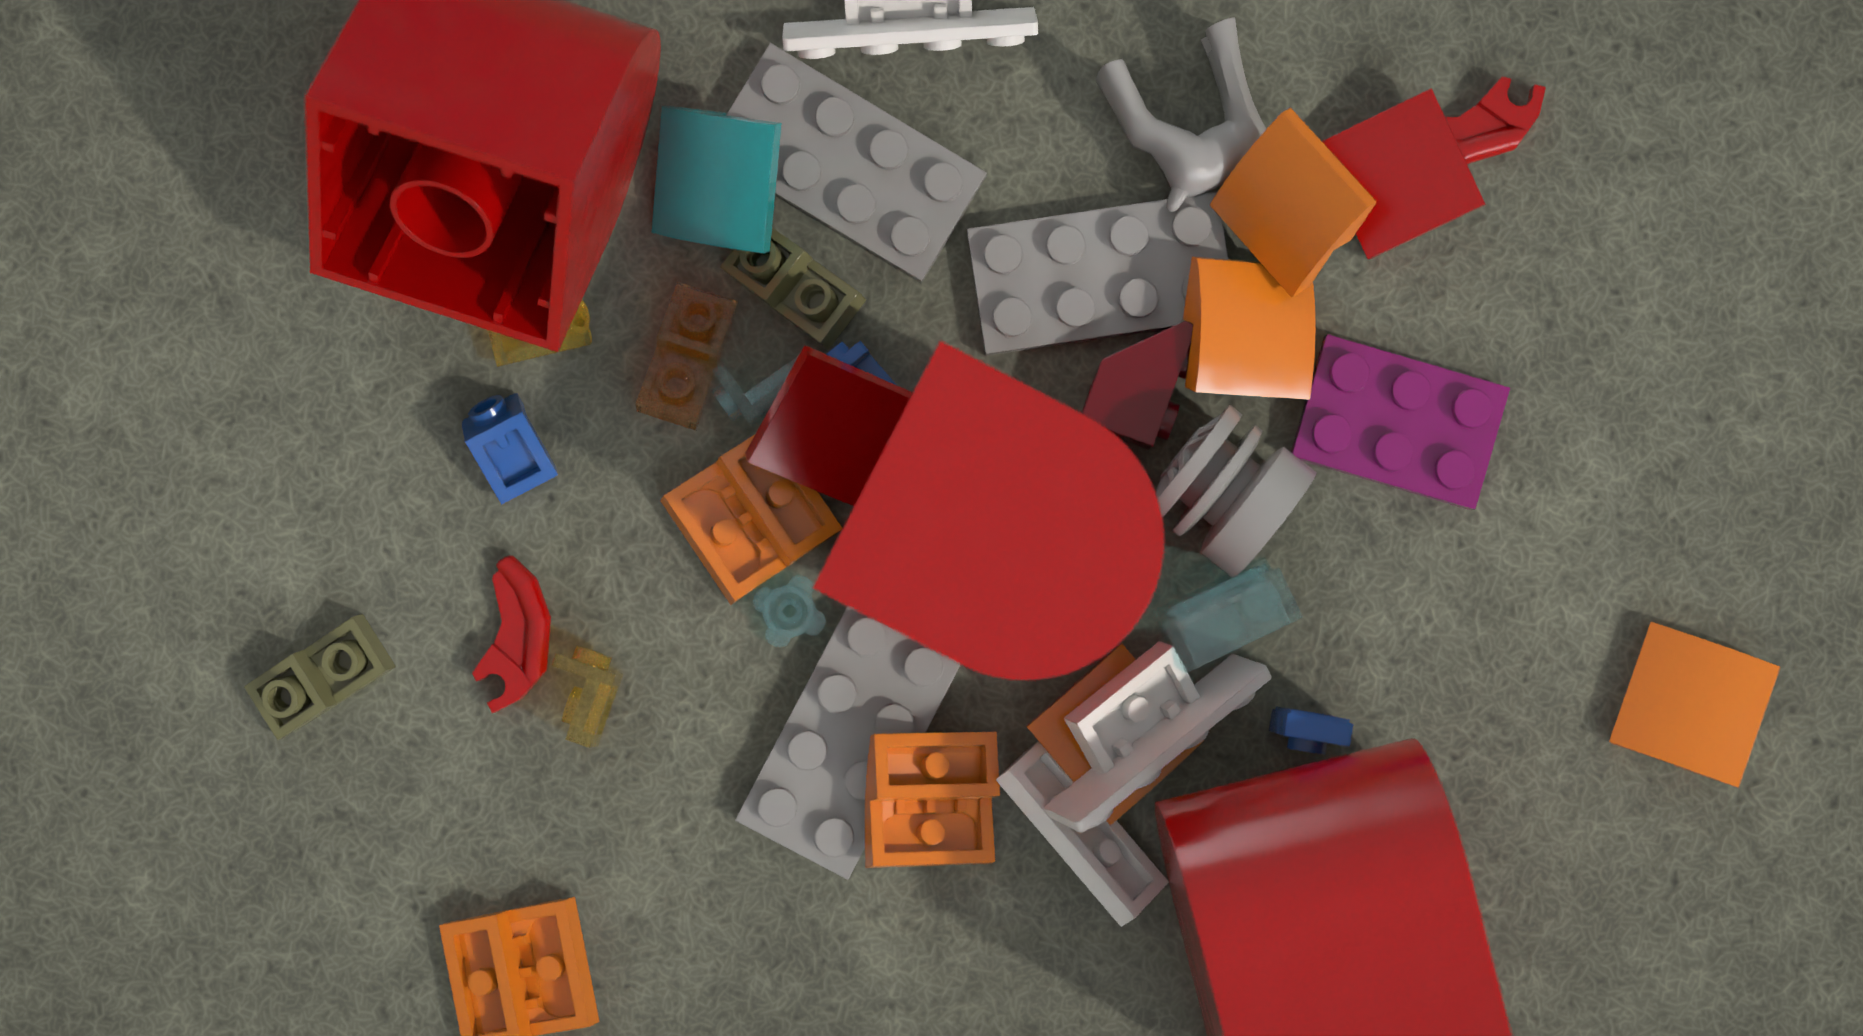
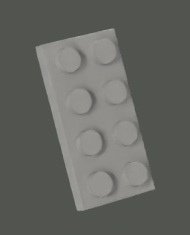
[726,43,987,284]
[967,192,1228,356]
[735,606,961,880]

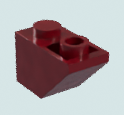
[1081,321,1194,450]

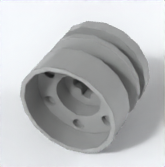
[1156,405,1317,578]

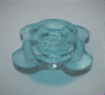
[753,575,826,648]

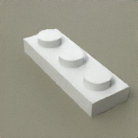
[996,741,1169,927]

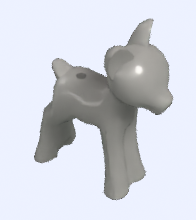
[1096,17,1266,212]

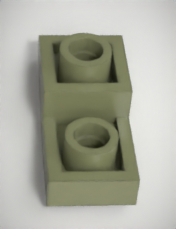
[720,227,866,350]
[244,614,396,740]

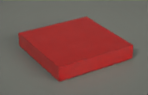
[1322,88,1486,260]
[745,345,913,507]

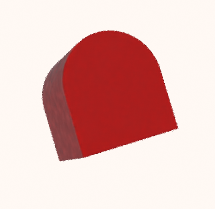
[305,0,661,352]
[813,340,1164,680]
[1155,738,1512,1036]

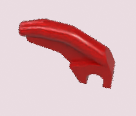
[1446,76,1546,164]
[472,555,551,713]

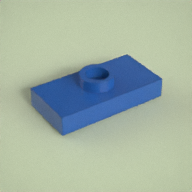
[1269,706,1353,754]

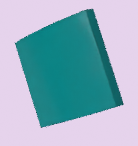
[651,105,782,254]

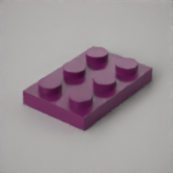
[1291,334,1510,510]

